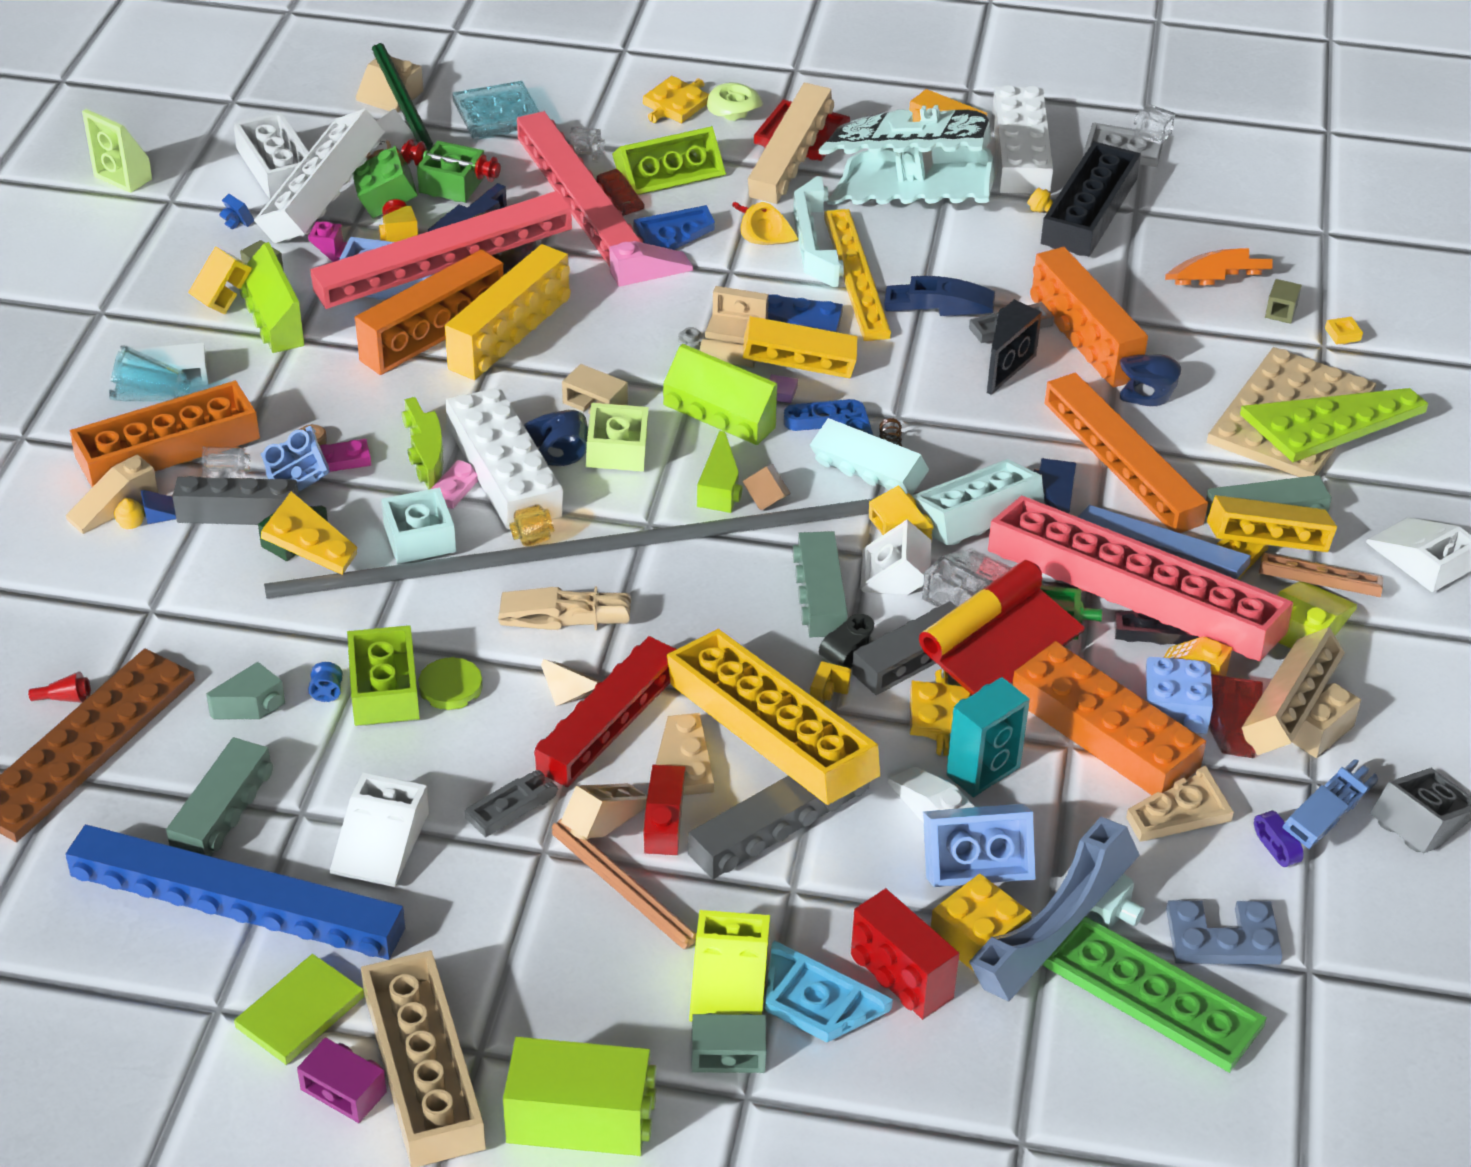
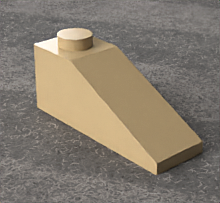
[66,454,158,534]
[561,783,647,840]

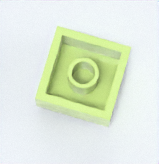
[586,403,649,471]

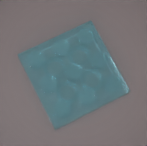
[452,81,540,139]

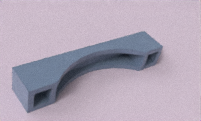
[969,817,1140,1002]

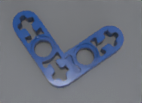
[784,399,874,436]

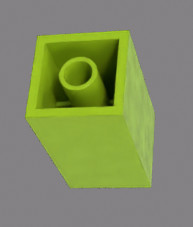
[503,1036,657,1156]

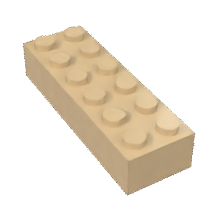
[361,950,486,1167]

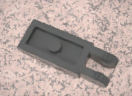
[465,770,558,838]

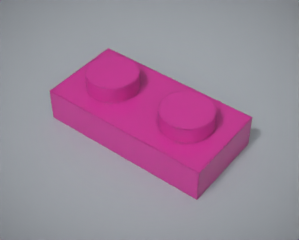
[320,439,371,472]

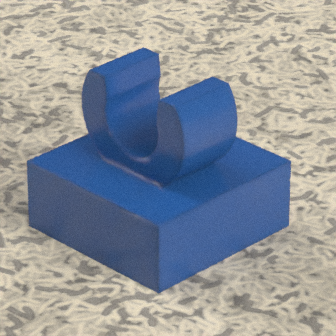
[219,194,255,229]

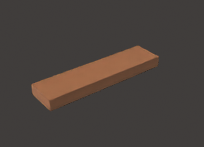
[1259,553,1383,597]

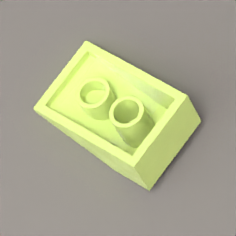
[82,109,152,193]

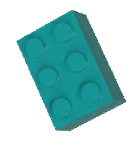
[946,677,1030,798]

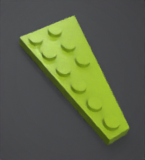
[1240,388,1429,463]

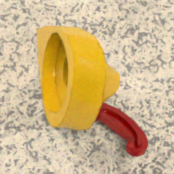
[732,202,798,245]

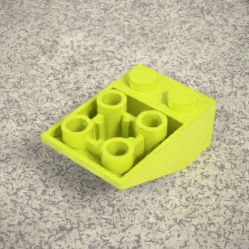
[689,910,770,1022]

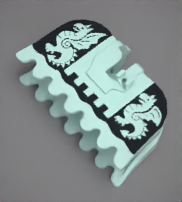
[819,105,996,205]

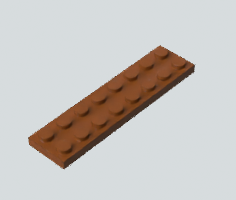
[0,648,195,843]

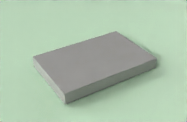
[1084,123,1165,167]

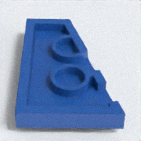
[633,205,715,250]
[768,294,843,332]

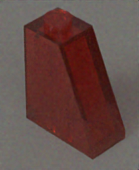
[1209,674,1263,758]

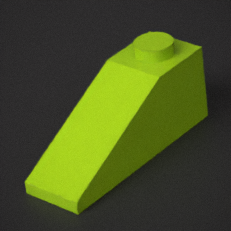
[697,431,743,513]

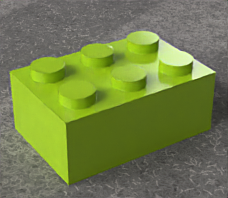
[347,625,420,726]

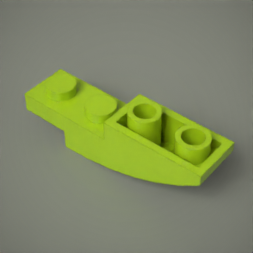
[402,397,444,490]

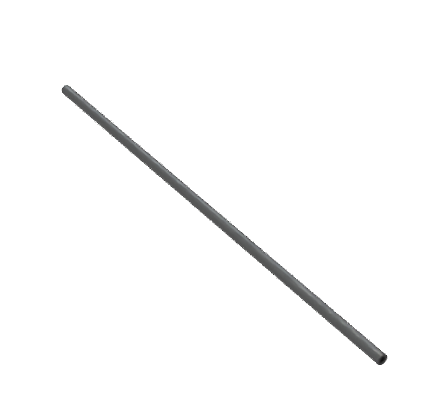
[264,492,919,599]

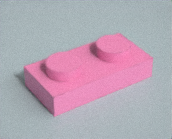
[431,460,478,509]

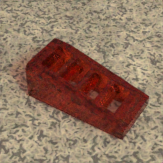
[596,169,644,216]

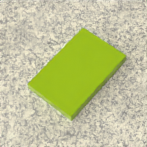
[234,953,364,1065]

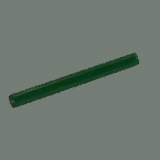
[372,43,434,151]

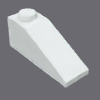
[887,766,975,824]

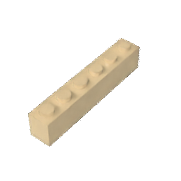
[748,82,834,204]
[1242,627,1345,755]

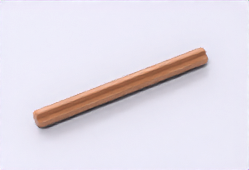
[552,819,696,949]

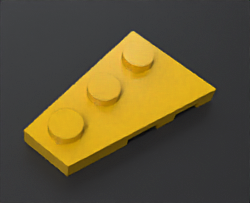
[261,491,358,575]

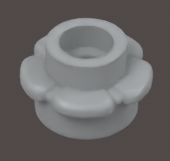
[678,327,705,350]

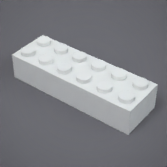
[992,85,1053,194]
[254,109,385,243]
[446,387,563,529]

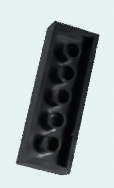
[1040,141,1141,257]

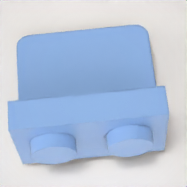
[1146,657,1213,734]

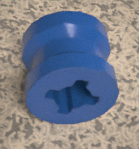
[308,662,343,702]

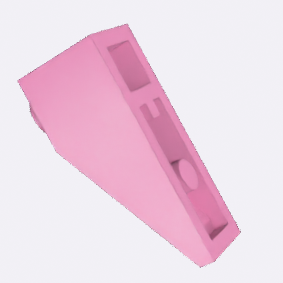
[609,241,693,287]

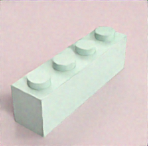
[810,418,929,495]

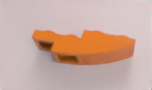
[1165,248,1273,285]

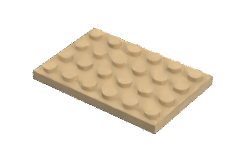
[1207,347,1376,477]

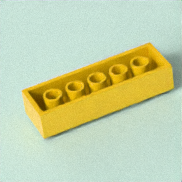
[445,244,571,380]

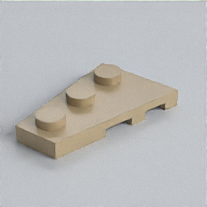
[655,713,714,795]
[1126,765,1234,842]

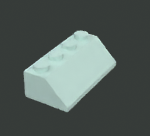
[912,459,1045,545]

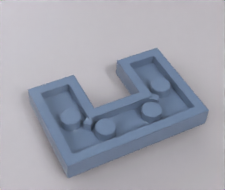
[1166,900,1282,964]

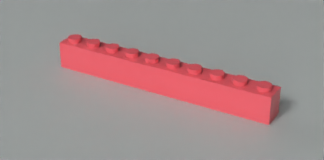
[517,111,643,267]
[310,191,572,309]

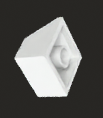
[860,519,931,595]

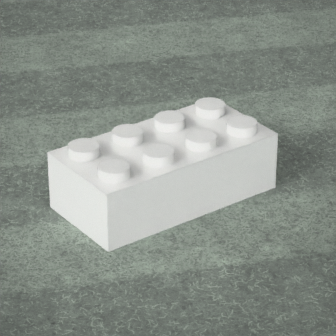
[234,112,309,200]

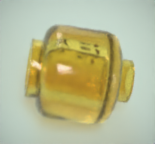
[509,504,555,547]

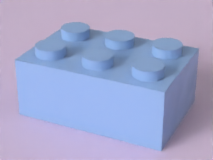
[923,804,1035,887]

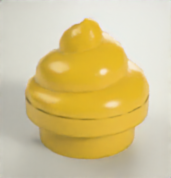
[1027,187,1053,213]
[114,498,145,529]

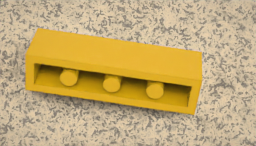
[742,316,858,378]
[1207,495,1337,552]

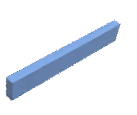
[1078,505,1251,579]

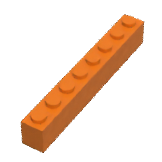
[1045,372,1208,533]

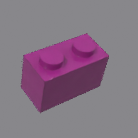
[297,1037,387,1123]

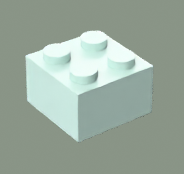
[381,487,456,564]

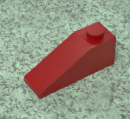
[643,764,686,855]

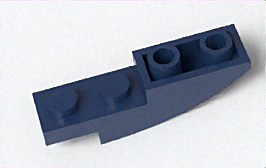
[428,183,507,232]
[884,276,995,316]

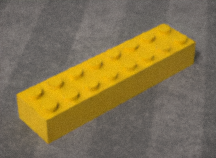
[667,629,880,805]

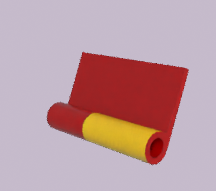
[919,560,1085,695]

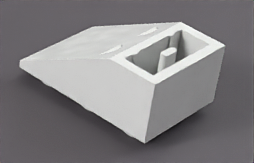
[1366,517,1471,592]
[330,772,429,887]

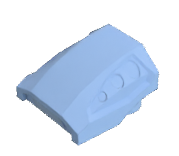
[261,426,330,492]

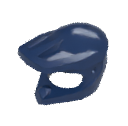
[1120,354,1181,406]
[524,410,588,466]

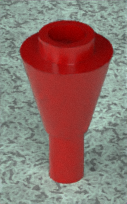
[28,671,91,703]

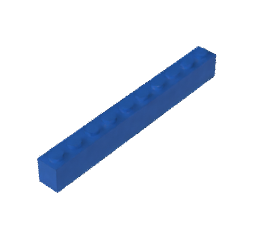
[65,824,406,960]

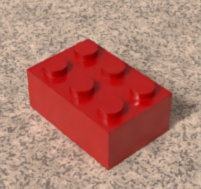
[851,888,960,1020]

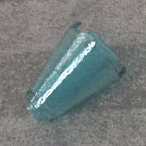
[109,345,191,401]

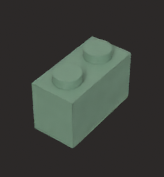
[692,1013,766,1073]

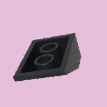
[986,299,1042,395]

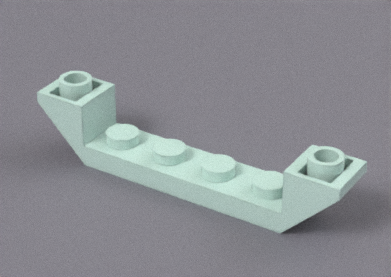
[793,176,844,287]

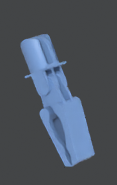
[1282,759,1378,849]

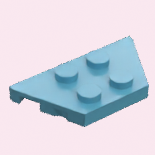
[765,940,893,1042]

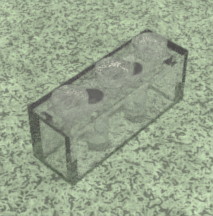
[202,446,250,478]

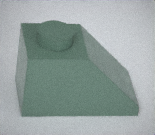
[206,662,285,719]

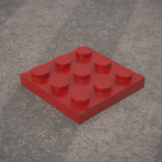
[754,99,850,161]

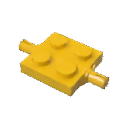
[643,75,709,124]
[910,669,972,756]

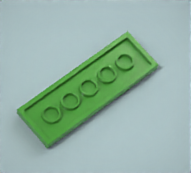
[1043,916,1267,1073]

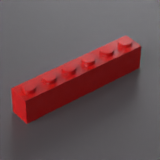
[534,636,677,788]

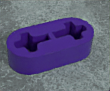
[1254,810,1304,868]

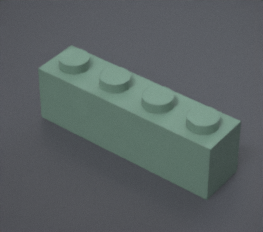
[1206,475,1332,518]
[793,531,848,638]
[166,737,273,856]

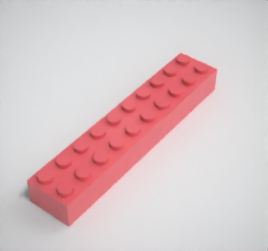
[988,495,1293,661]

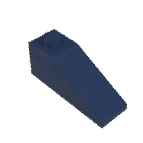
[1034,458,1076,514]

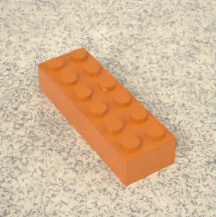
[1030,247,1148,388]
[355,249,504,375]
[69,380,260,487]
[1013,641,1206,795]

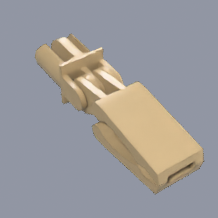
[498,586,631,630]

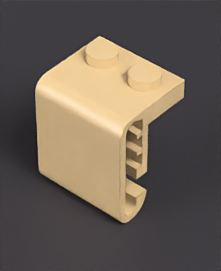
[700,286,769,368]

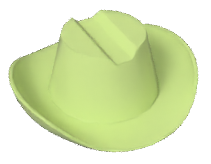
[707,82,763,121]

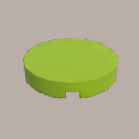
[418,657,483,710]

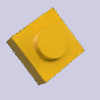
[1325,317,1363,345]

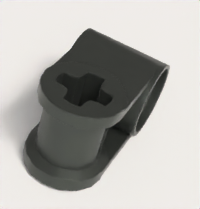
[818,614,875,669]

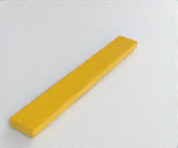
[824,209,891,341]

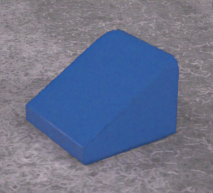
[140,490,176,524]

